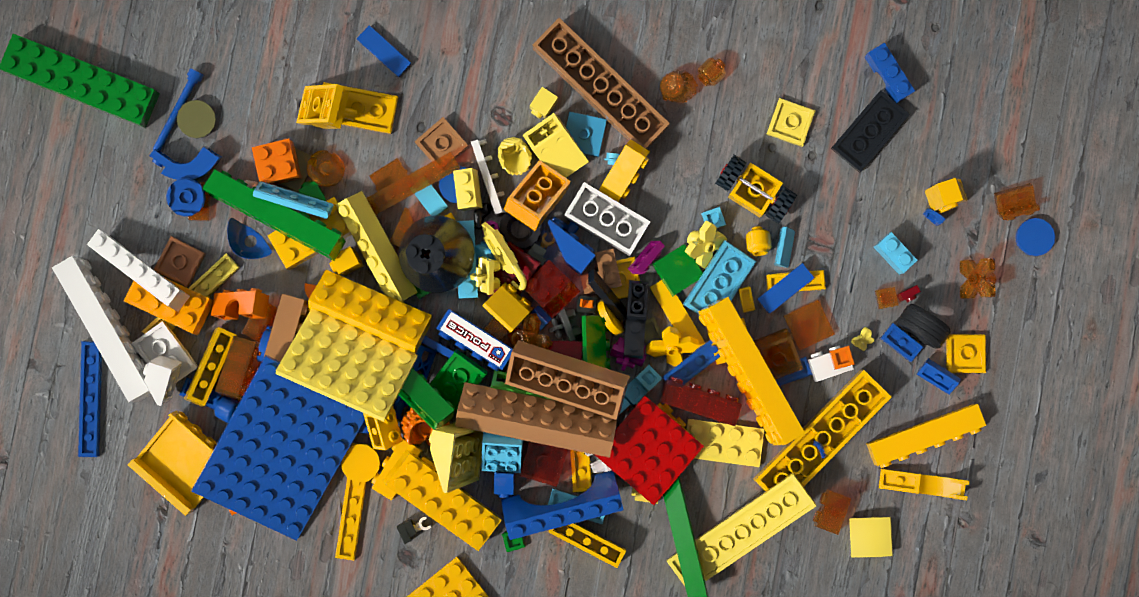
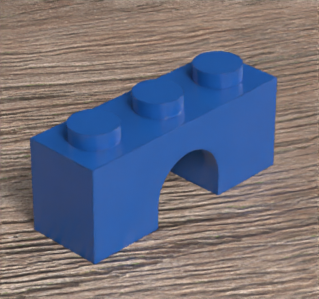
[865,43,915,103]

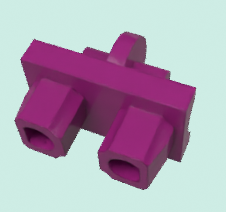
[610,337,647,371]

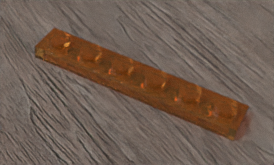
[366,152,461,215]

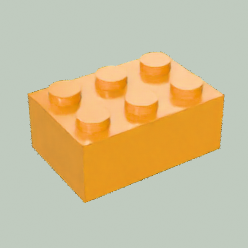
[504,160,571,231]

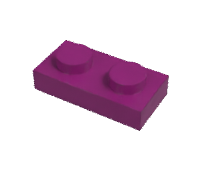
[628,241,665,274]

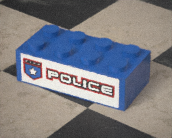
[436,309,513,371]

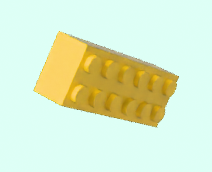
[308,270,432,354]
[383,449,502,551]

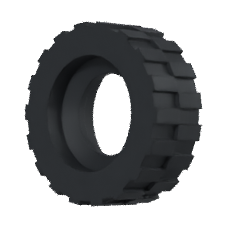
[499,212,542,250]

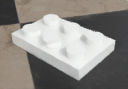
[132,320,198,383]

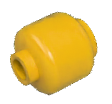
[746,226,772,256]

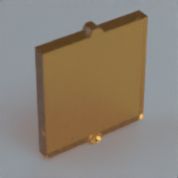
[369,158,414,202]

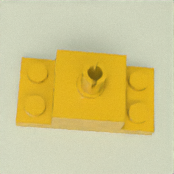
[296,84,357,129]

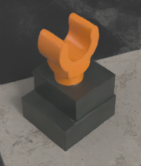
[576,295,597,315]

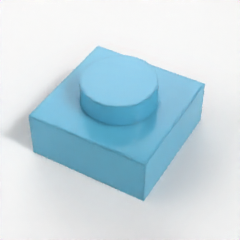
[701,207,726,228]

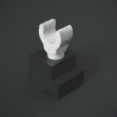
[396,516,431,544]

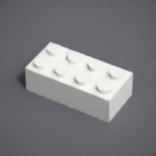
[564,182,650,256]

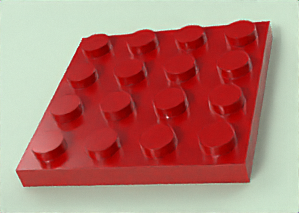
[595,396,704,505]

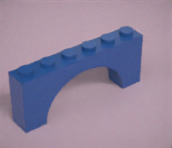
[501,470,624,540]

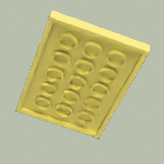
[276,308,418,422]

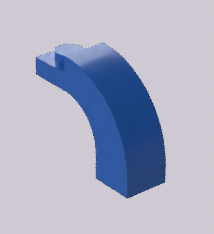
[149,146,222,180]

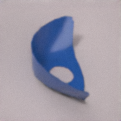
[227,218,272,259]

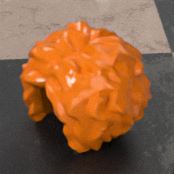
[401,408,450,446]

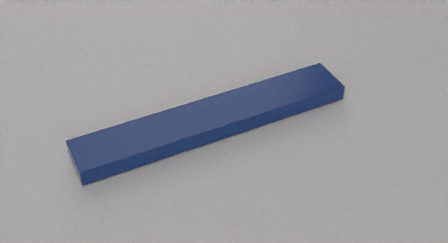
[78,341,102,457]

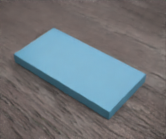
[683,240,757,316]

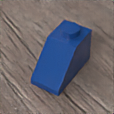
[494,472,515,498]

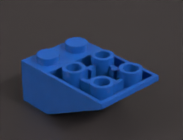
[548,219,595,276]

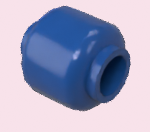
[214,395,240,423]

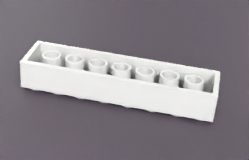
[52,256,152,402]

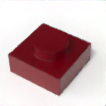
[897,285,921,302]

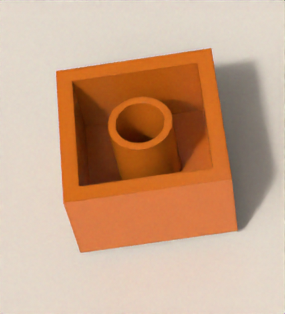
[251,138,302,185]

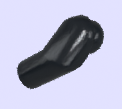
[474,203,492,229]

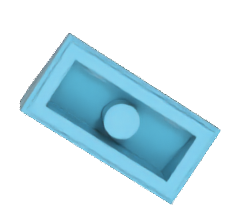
[774,227,795,268]

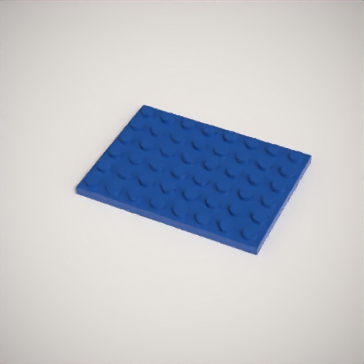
[191,355,365,541]

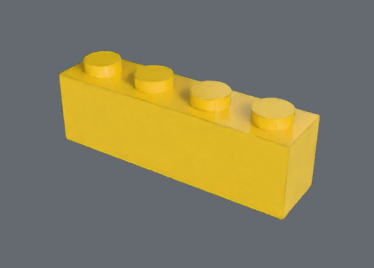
[184,327,236,406]
[548,523,626,568]

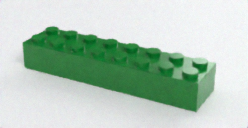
[0,34,160,128]

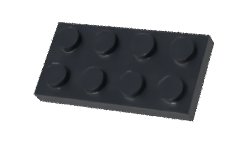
[831,90,910,173]

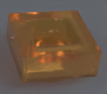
[875,287,899,310]

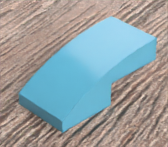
[625,365,662,406]

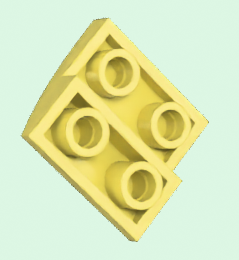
[849,517,893,557]

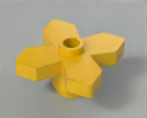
[646,326,699,367]

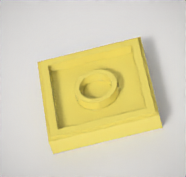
[766,98,815,147]

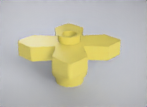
[685,220,727,269]

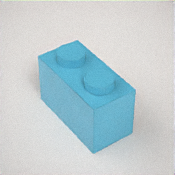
[874,232,918,275]

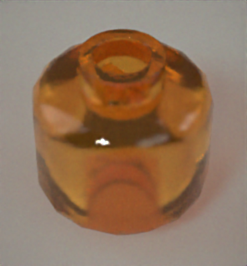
[697,58,726,86]

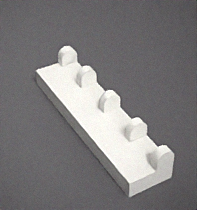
[471,139,507,216]

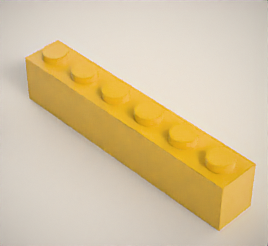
[866,404,986,468]

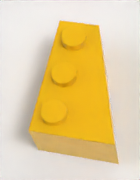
[925,178,968,214]

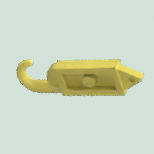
[482,222,527,290]

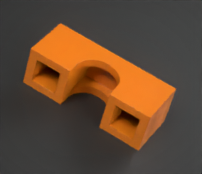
[211,288,269,320]

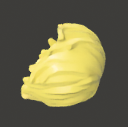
[498,137,532,175]

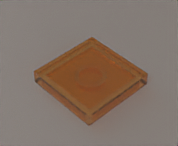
[783,300,835,351]

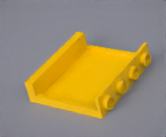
[128,411,217,516]

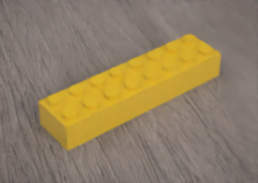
[698,297,805,445]
[753,370,891,492]

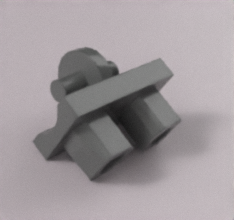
[548,307,582,341]

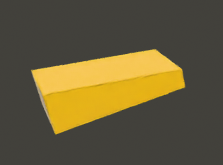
[738,286,755,313]

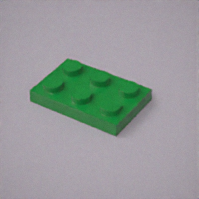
[429,349,488,415]

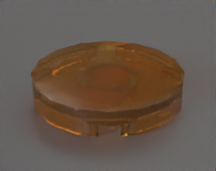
[307,150,345,187]

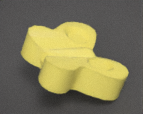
[851,327,874,351]

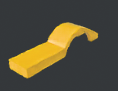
[879,469,969,500]

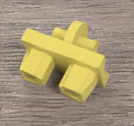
[470,256,500,295]

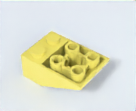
[523,113,589,178]

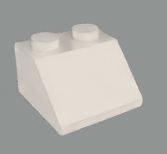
[143,355,182,406]

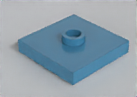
[566,112,607,157]

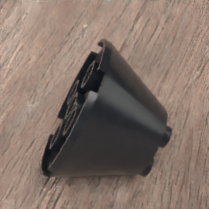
[399,215,475,293]

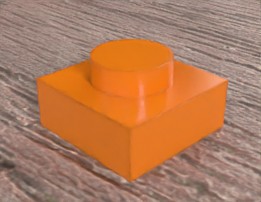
[829,346,854,370]

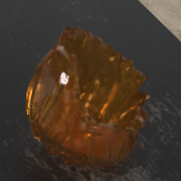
[660,70,698,103]

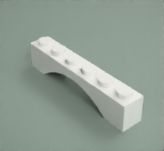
[87,229,190,312]

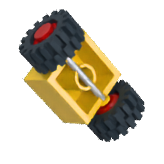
[715,155,797,224]

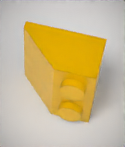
[482,283,533,332]

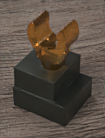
[528,233,555,267]

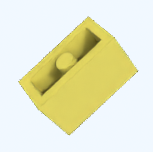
[453,168,483,211]

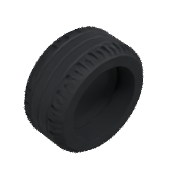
[898,304,951,349]

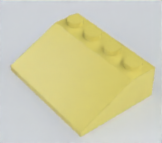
[429,423,483,493]

